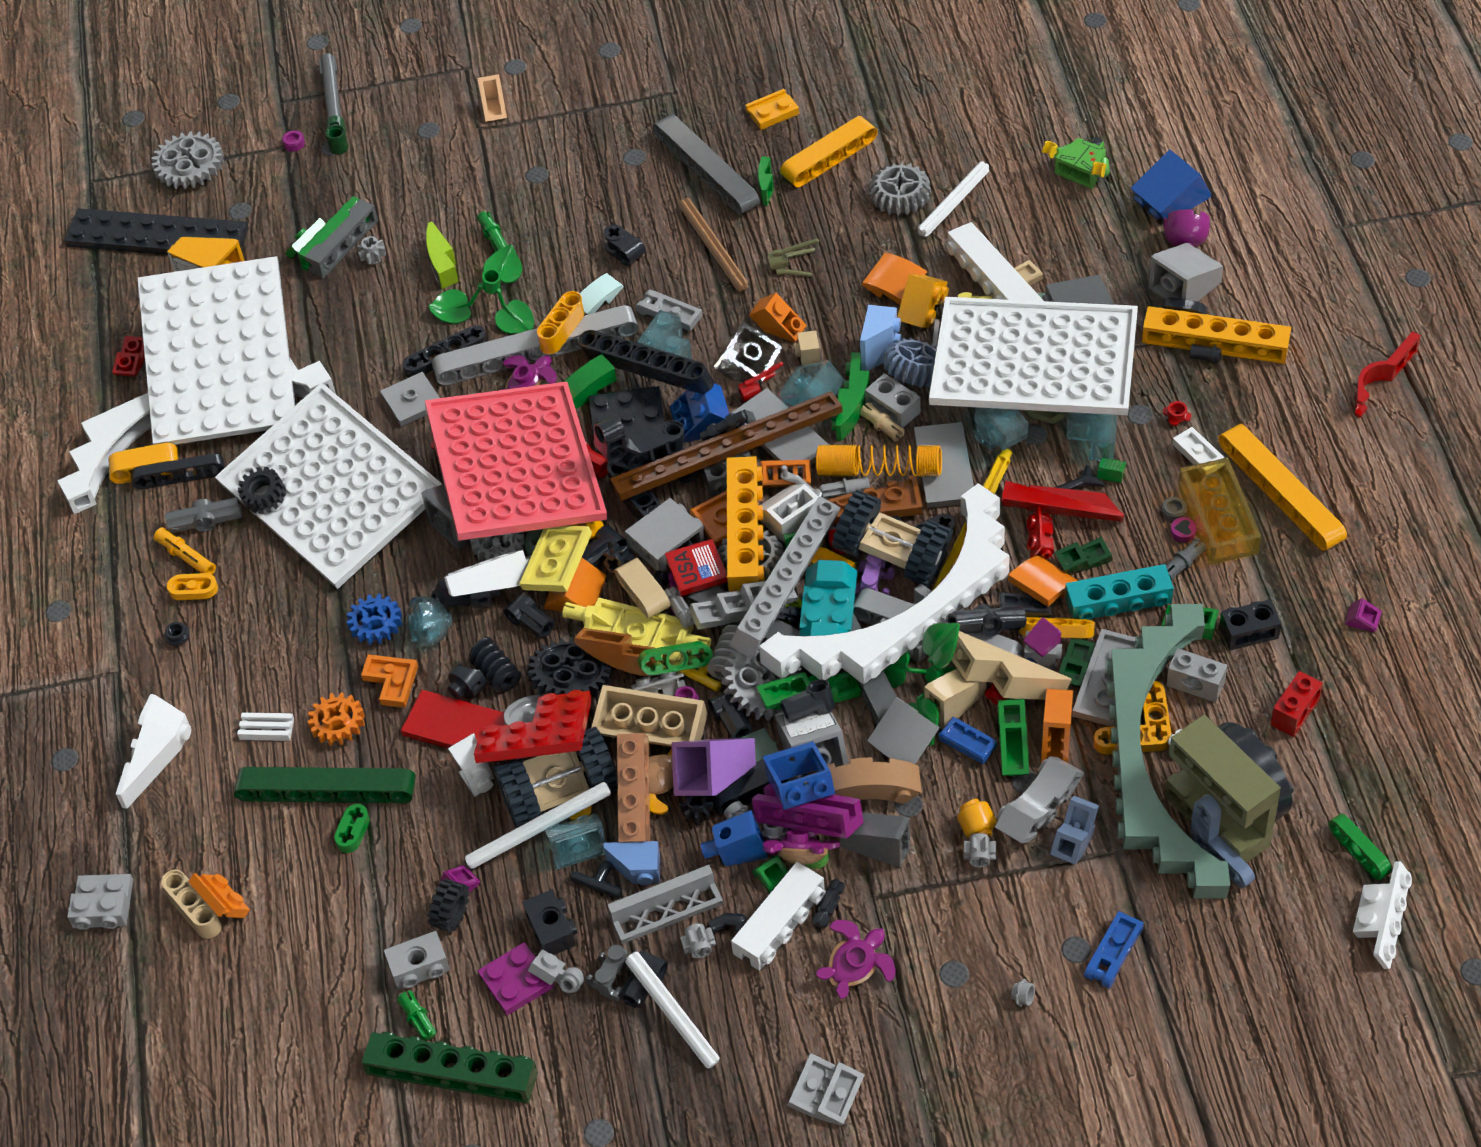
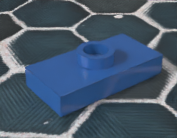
[939,717,998,764]

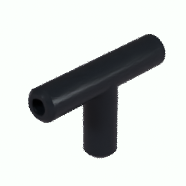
[570,860,622,899]

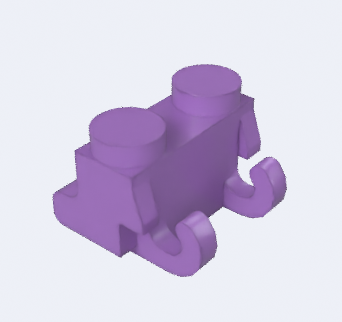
[855,554,895,598]

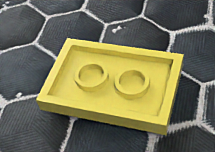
[519,526,592,592]

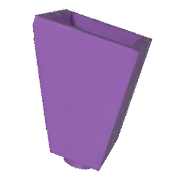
[672,738,756,796]

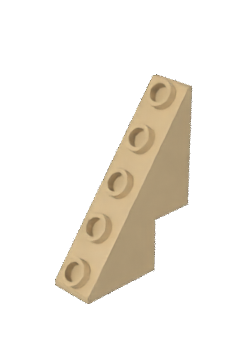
[952,631,1071,700]

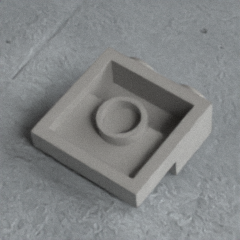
[67,874,133,930]

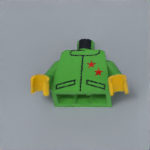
[1041,137,1110,189]

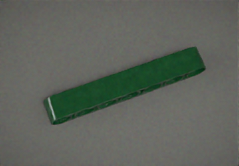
[234,767,416,803]

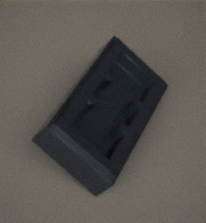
[998,592,1051,618]

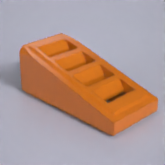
[760,460,811,488]

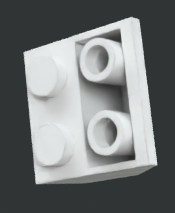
[760,484,818,543]

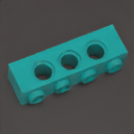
[1065,564,1174,620]

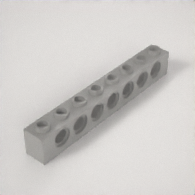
[729,496,841,659]

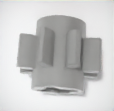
[357,236,386,264]
[964,833,996,867]
[680,924,716,958]

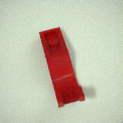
[1355,331,1421,418]

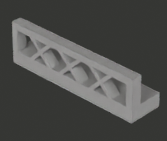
[608,865,723,944]

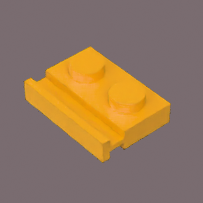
[746,89,799,130]

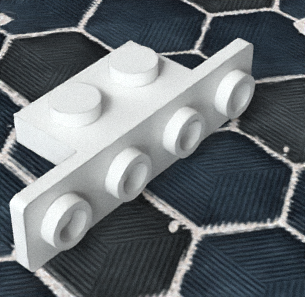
[1353,861,1412,969]

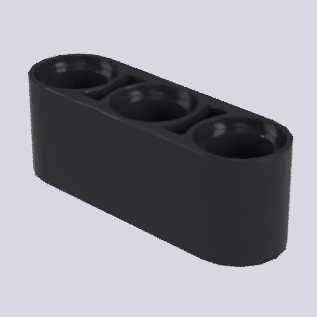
[710,759,788,814]

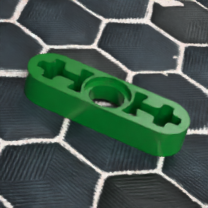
[637,641,713,675]
[1328,813,1392,880]

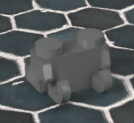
[585,945,632,1001]

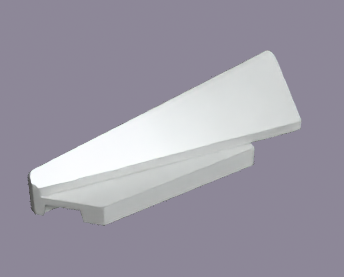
[444,550,532,596]

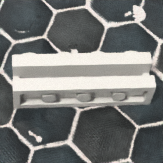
[731,862,825,971]

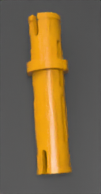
[154,527,216,575]

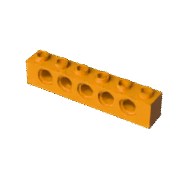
[1142,306,1291,364]
[727,456,764,592]

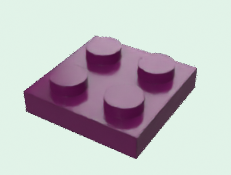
[477,942,554,1016]

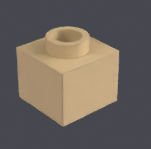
[794,331,820,366]

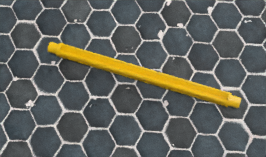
[932,448,1012,591]

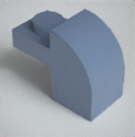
[1050,796,1099,864]

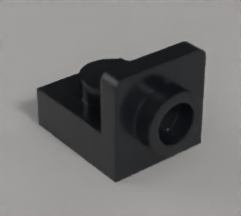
[431,580,472,615]

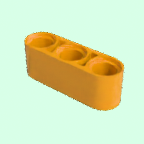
[537,291,584,354]
[108,443,178,484]

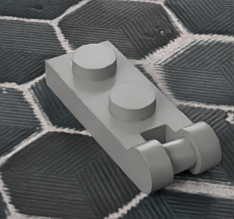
[635,290,703,332]

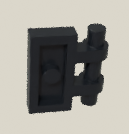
[700,409,756,441]

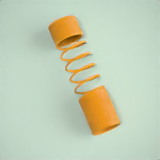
[816,445,942,477]

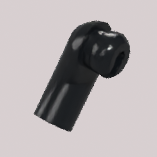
[707,912,747,934]

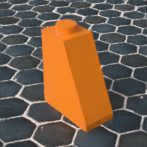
[1041,689,1073,764]

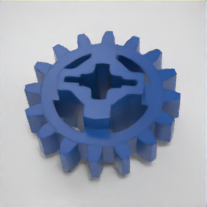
[347,594,402,645]

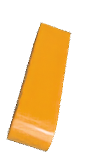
[780,116,878,188]

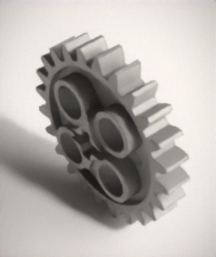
[151,131,224,189]
[721,644,801,721]

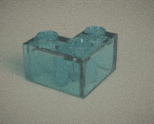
[637,310,692,359]
[974,407,1028,450]
[1066,412,1117,461]

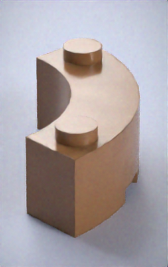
[806,757,922,804]

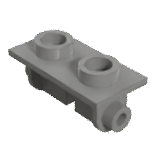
[630,671,686,696]

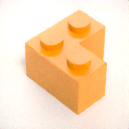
[897,274,949,328]

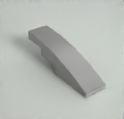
[689,581,798,630]

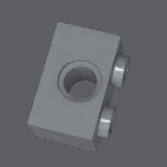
[1166,648,1227,702]
[384,931,450,990]

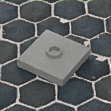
[380,372,440,427]

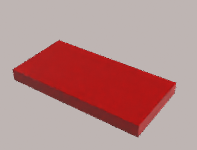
[401,690,505,762]

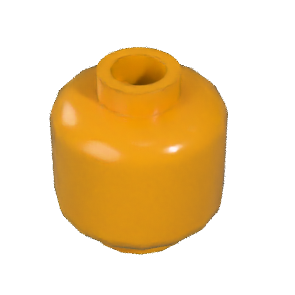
[957,799,997,838]

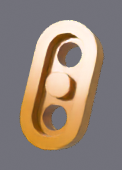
[167,573,218,600]

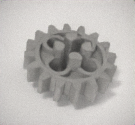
[470,532,525,561]

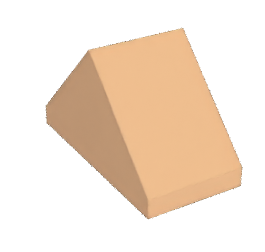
[478,74,507,122]

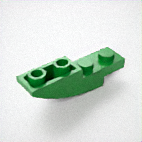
[832,352,870,441]

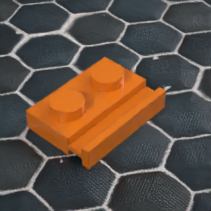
[188,873,250,918]

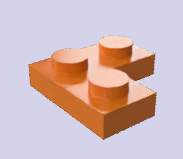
[361,654,418,708]

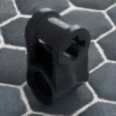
[604,225,646,266]

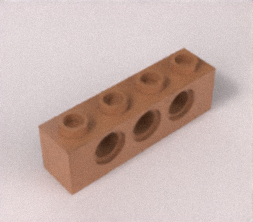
[617,733,650,842]

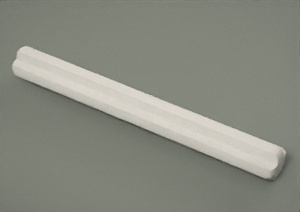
[918,161,989,237]
[626,952,719,1069]

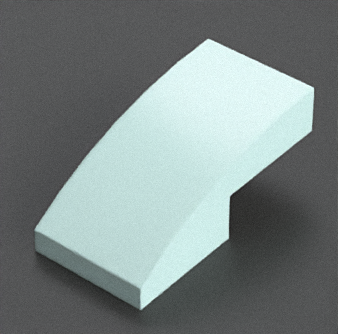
[580,273,624,315]

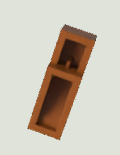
[574,628,656,677]

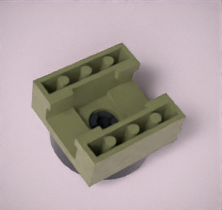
[1164,714,1294,863]

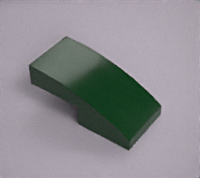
[1054,536,1113,573]
[1059,638,1096,688]

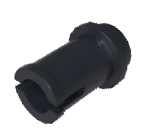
[1190,344,1222,364]

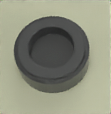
[1161,497,1187,522]

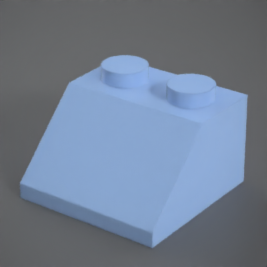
[860,305,901,371]

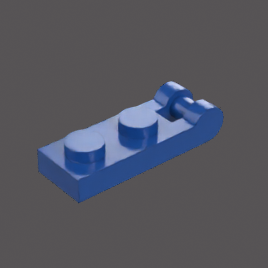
[1084,911,1144,989]

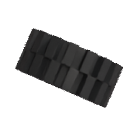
[238,467,286,514]
[428,879,470,932]

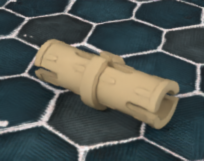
[860,403,905,442]

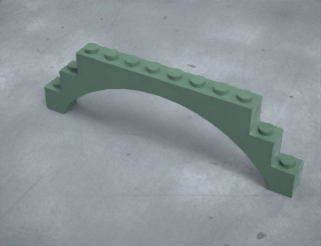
[1105,604,1230,898]

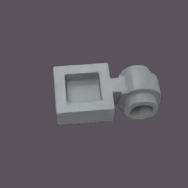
[528,949,584,993]

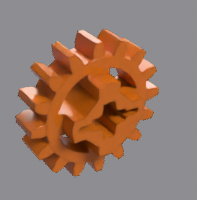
[308,692,365,746]

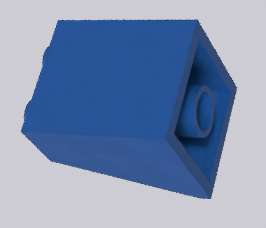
[1131,149,1212,221]

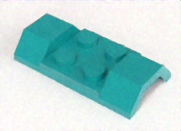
[799,560,857,637]

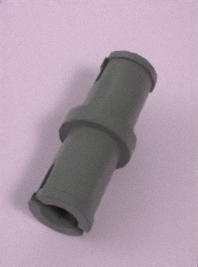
[1166,538,1207,581]

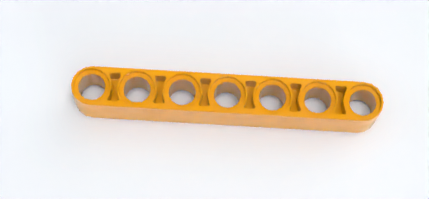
[1218,424,1347,551]

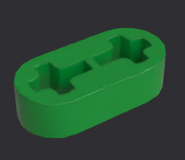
[334,804,370,853]

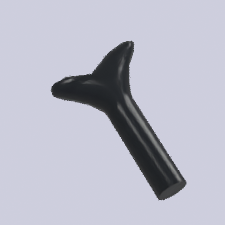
[1054,465,1104,490]

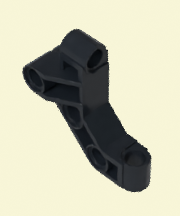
[594,415,684,486]

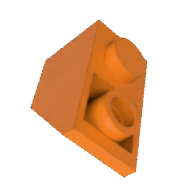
[749,293,807,342]

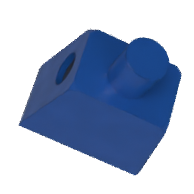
[701,811,768,866]

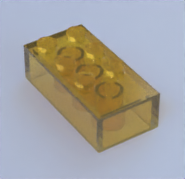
[1178,457,1262,565]

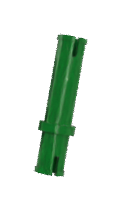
[477,211,508,252]

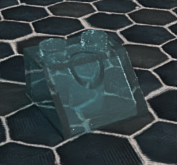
[776,360,845,408]
[545,813,606,870]

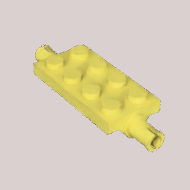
[562,598,711,664]

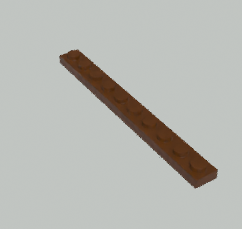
[610,391,843,501]

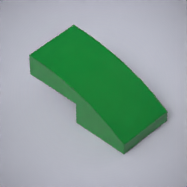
[758,156,774,206]

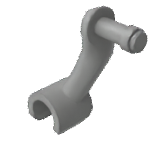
[780,465,822,497]

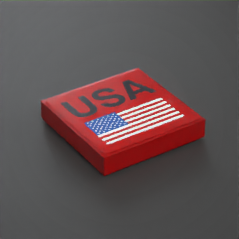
[665,539,728,596]

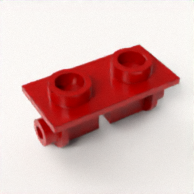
[1026,506,1054,559]

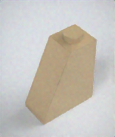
[924,669,987,730]

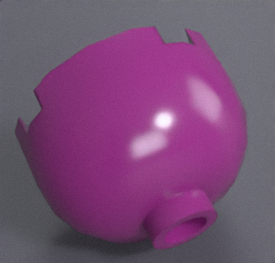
[1163,209,1210,248]

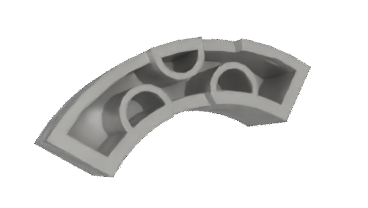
[995,756,1084,843]

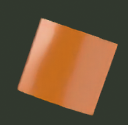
[861,252,927,305]
[1008,555,1078,607]

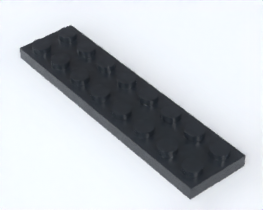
[64,208,249,255]

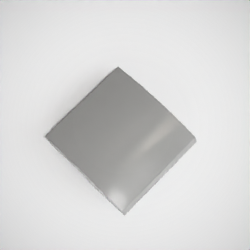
[867,697,940,764]
[786,1053,865,1126]

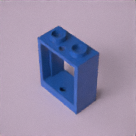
[763,741,835,810]

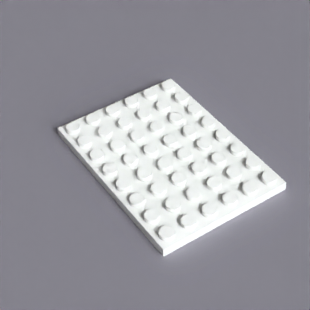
[138,256,295,445]
[929,297,1138,415]
[215,382,442,589]

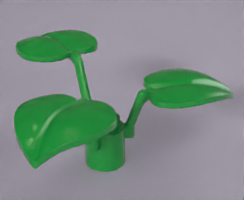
[429,244,534,335]
[883,623,960,745]

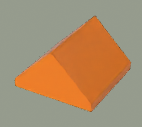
[544,558,606,612]

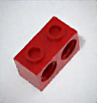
[1270,671,1323,737]

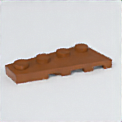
[828,475,923,525]

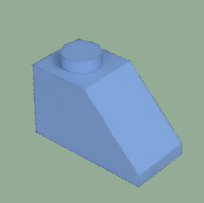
[604,841,660,886]

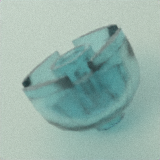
[408,596,452,648]

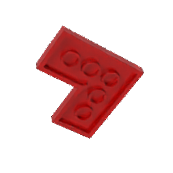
[474,690,592,763]

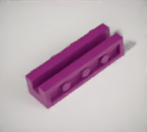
[752,784,864,839]

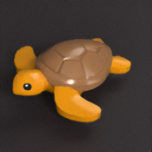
[617,748,673,815]

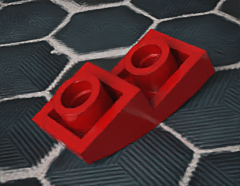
[112,336,145,377]

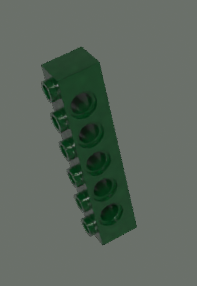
[362,1032,538,1104]

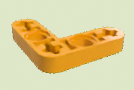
[1094,681,1171,754]

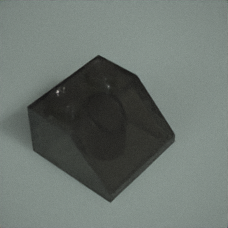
[713,321,782,384]

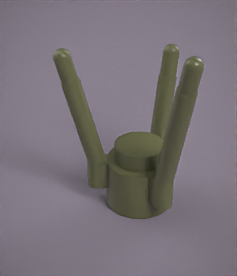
[768,239,819,277]

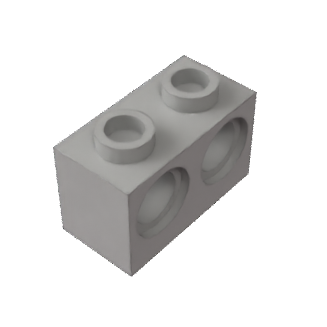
[865,373,921,428]

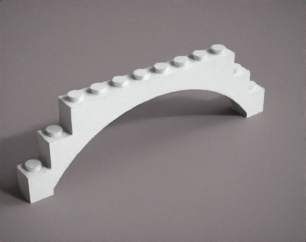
[58,358,336,515]
[759,484,1009,684]

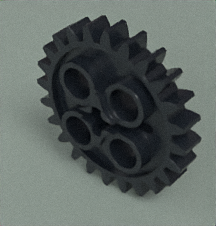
[527,637,611,697]

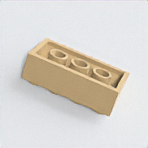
[591,685,708,747]

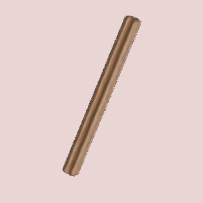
[679,198,748,292]

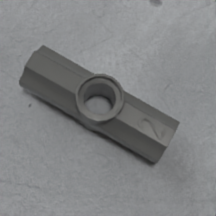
[165,497,242,533]

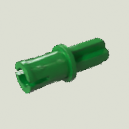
[397,990,436,1041]

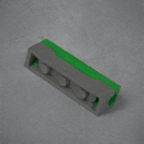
[298,196,378,278]

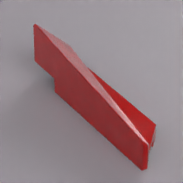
[1002,481,1124,522]

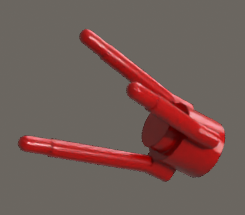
[738,362,799,403]

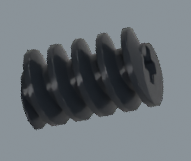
[468,637,521,693]

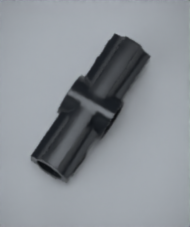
[947,604,1027,637]

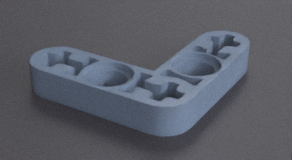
[1190,794,1255,888]

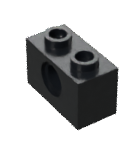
[522,889,578,955]

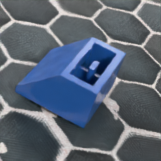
[670,383,729,443]

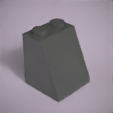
[421,484,471,550]

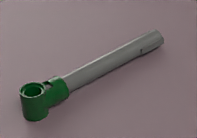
[319,53,349,154]

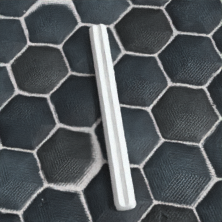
[465,782,611,869]

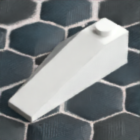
[116,694,191,809]

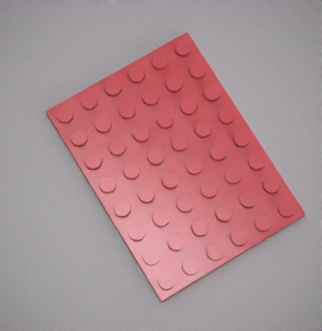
[425,382,607,541]

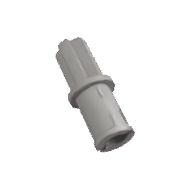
[820,477,870,499]

